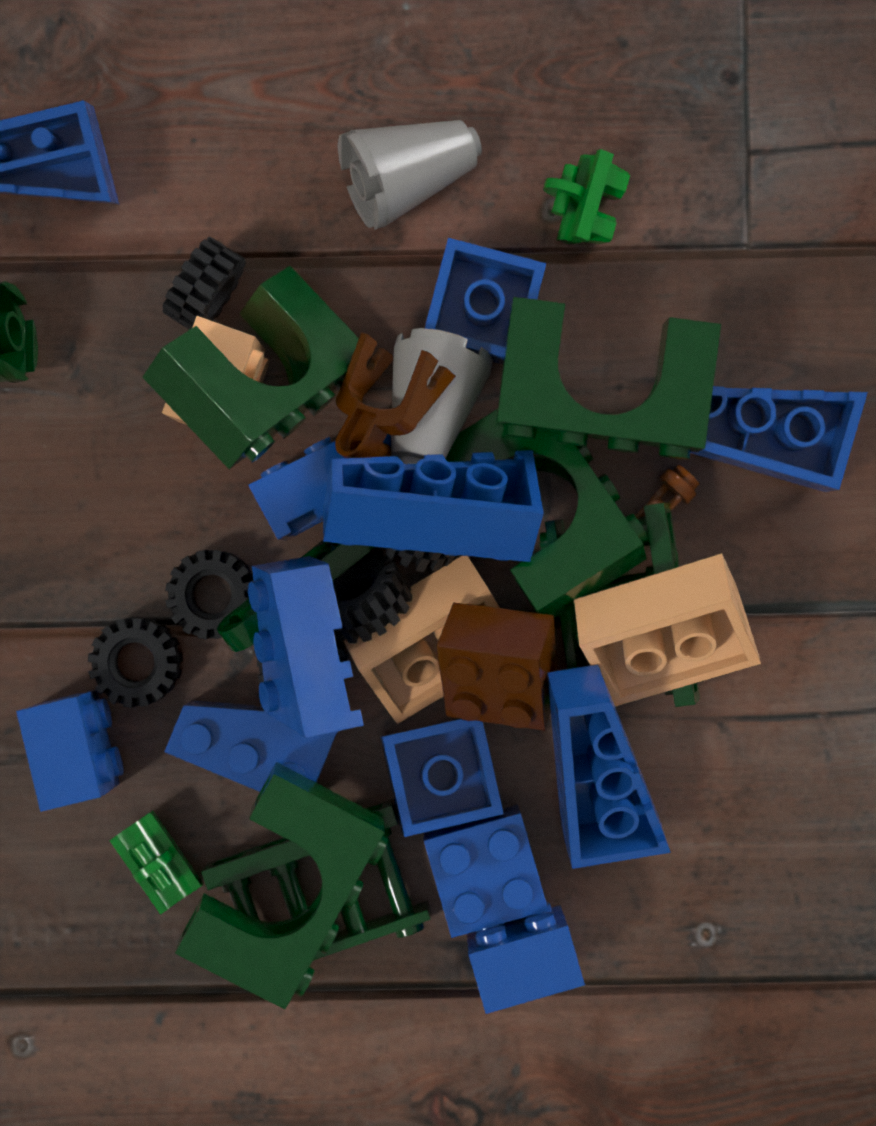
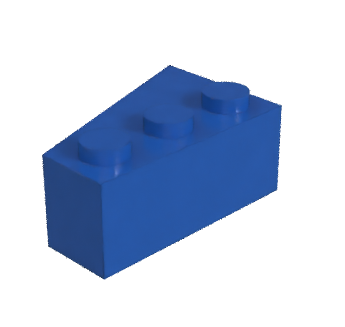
[0,100,120,205]
[248,434,391,541]
[248,556,364,738]
[164,700,338,792]

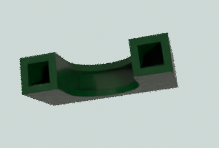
[142,266,359,470]
[495,297,721,460]
[445,409,648,618]
[175,762,388,1009]

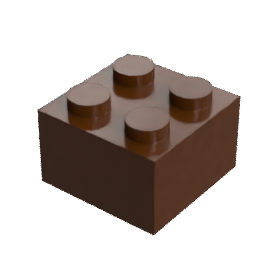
[436,602,558,731]

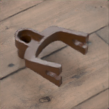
[335,332,456,458]

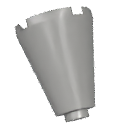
[337,120,482,230]
[391,328,493,464]

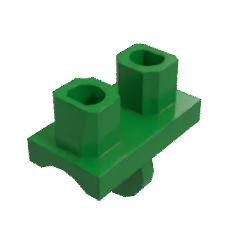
[543,149,630,245]
[109,810,204,915]

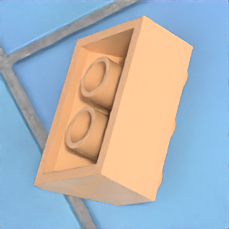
[574,554,761,707]
[344,555,500,724]

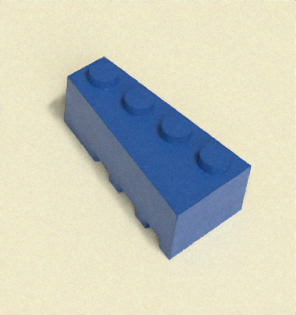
[650,386,868,492]
[323,450,544,562]
[547,665,671,869]

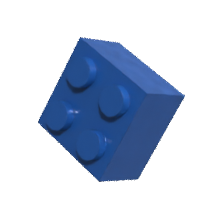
[424,238,547,365]
[16,689,124,812]
[380,719,504,837]
[424,805,548,938]
[467,902,585,1014]

